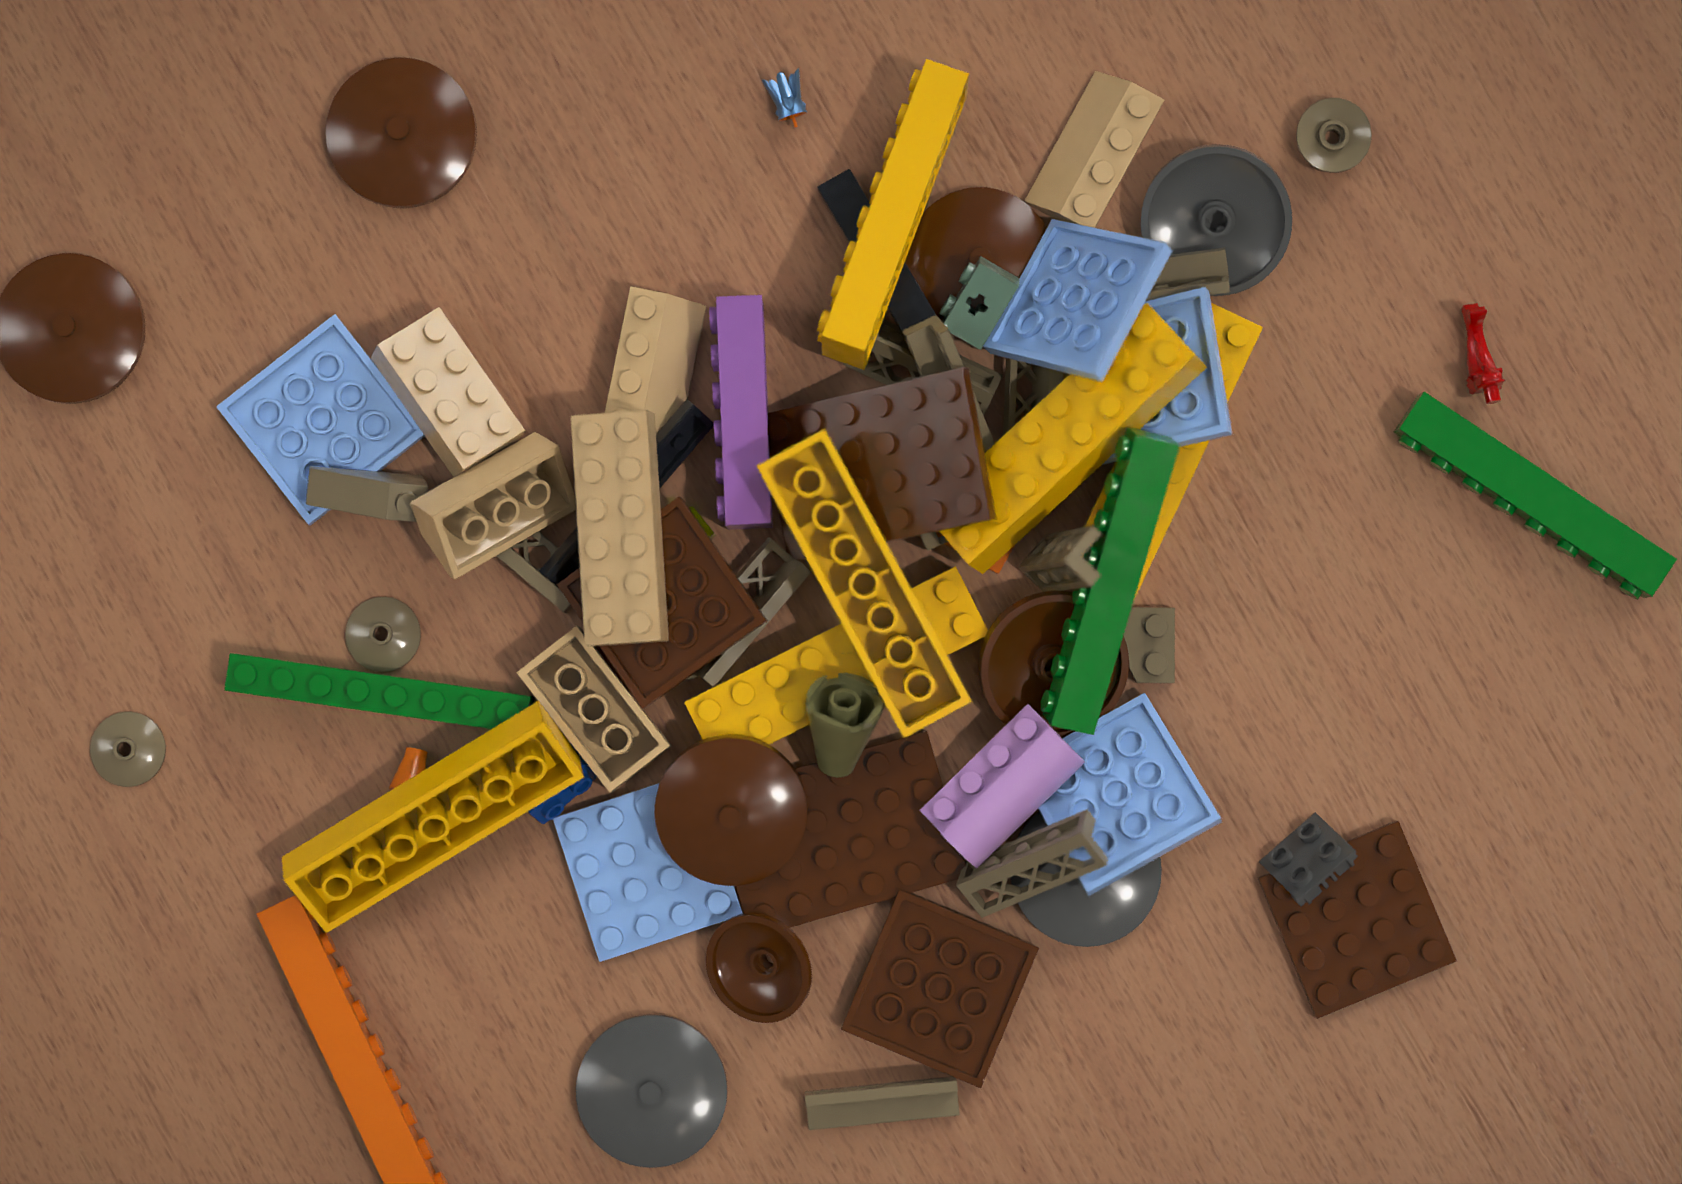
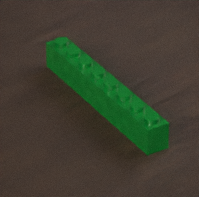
[1394,392,1677,600]
[1041,427,1180,735]
[224,653,534,729]

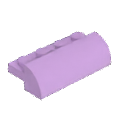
[920,704,1085,868]

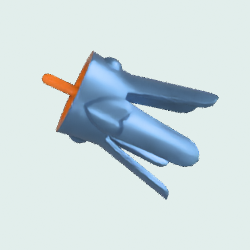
[762,68,807,128]

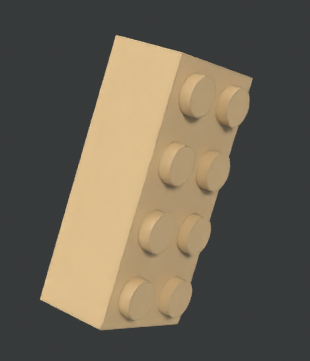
[371,307,525,477]
[516,626,672,793]

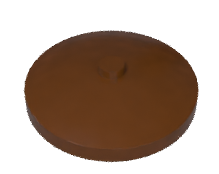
[326,58,477,208]
[905,187,1047,321]
[0,253,146,404]
[978,591,1129,738]
[654,735,807,886]

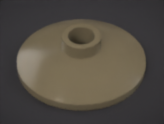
[1296,98,1372,173]
[345,597,421,672]
[90,712,166,787]

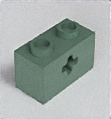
[939,256,1020,350]

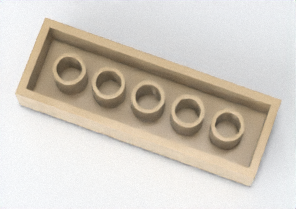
[571,410,669,646]

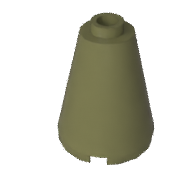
[806,673,883,777]

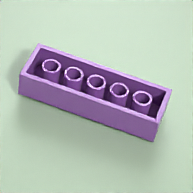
[709,295,773,530]

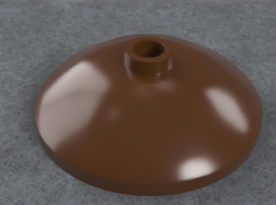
[706,913,812,1023]

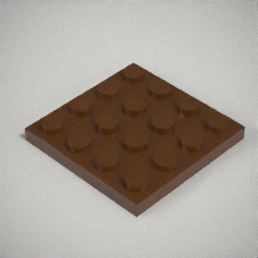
[557,496,768,709]
[1258,821,1457,1019]
[841,889,1039,1088]

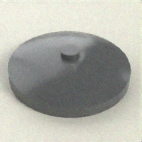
[1141,144,1292,296]
[1010,811,1162,947]
[576,1014,728,1168]

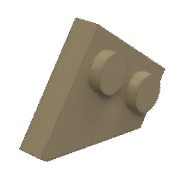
[1124,607,1175,683]

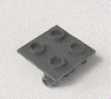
[1259,812,1358,907]

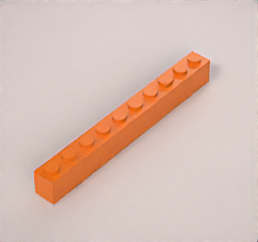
[256,895,448,1184]

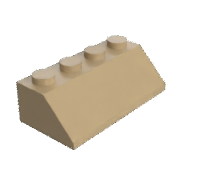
[1024,71,1164,228]
[605,286,706,434]
[410,432,577,580]

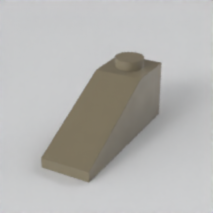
[306,466,428,522]

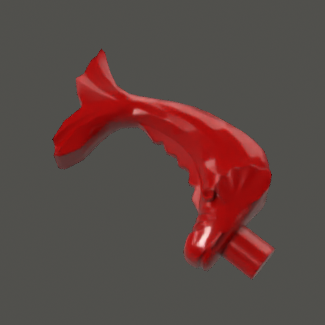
[1461,303,1506,404]

